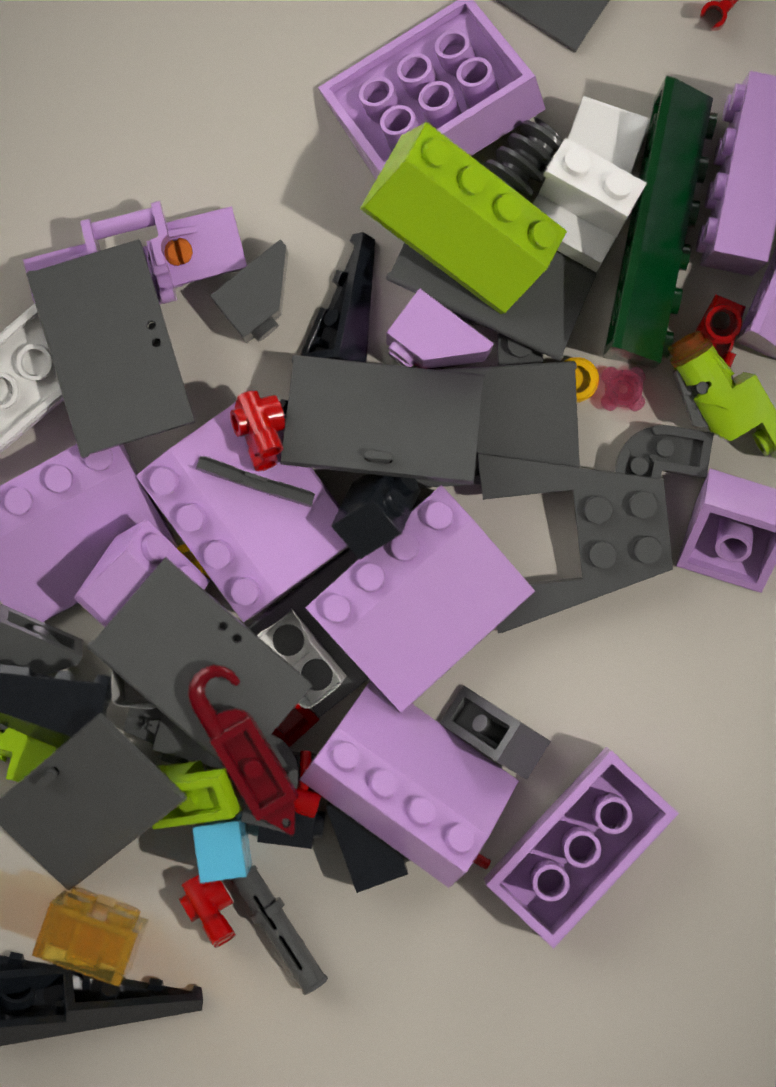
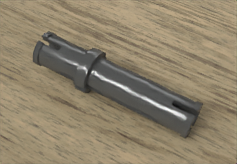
[231,865,328,995]

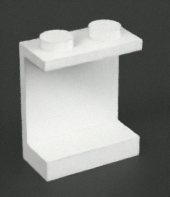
[533,138,646,273]

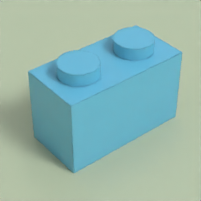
[193,812,252,883]

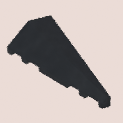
[280,232,375,431]
[0,664,112,748]
[0,952,203,1046]

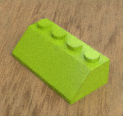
[360,122,567,314]

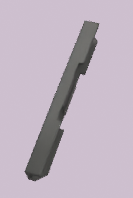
[196,456,315,508]

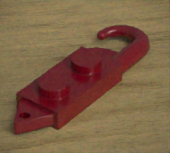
[188,665,299,835]

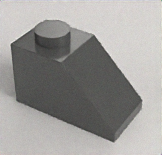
[210,239,288,343]
[0,604,83,675]
[440,686,551,779]

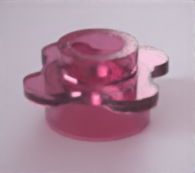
[601,367,646,412]

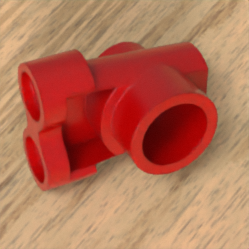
[679,294,746,368]
[230,390,285,471]
[179,875,236,948]

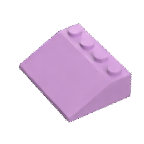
[318,0,545,179]
[135,390,348,622]
[0,444,179,622]
[305,485,535,713]
[300,680,518,888]

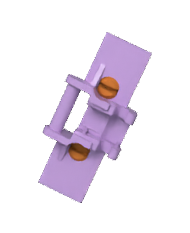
[23,201,247,304]

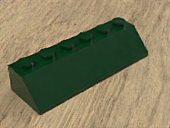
[603,76,718,368]

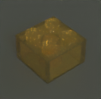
[31,887,148,987]

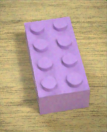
[696,71,776,276]
[484,747,679,949]

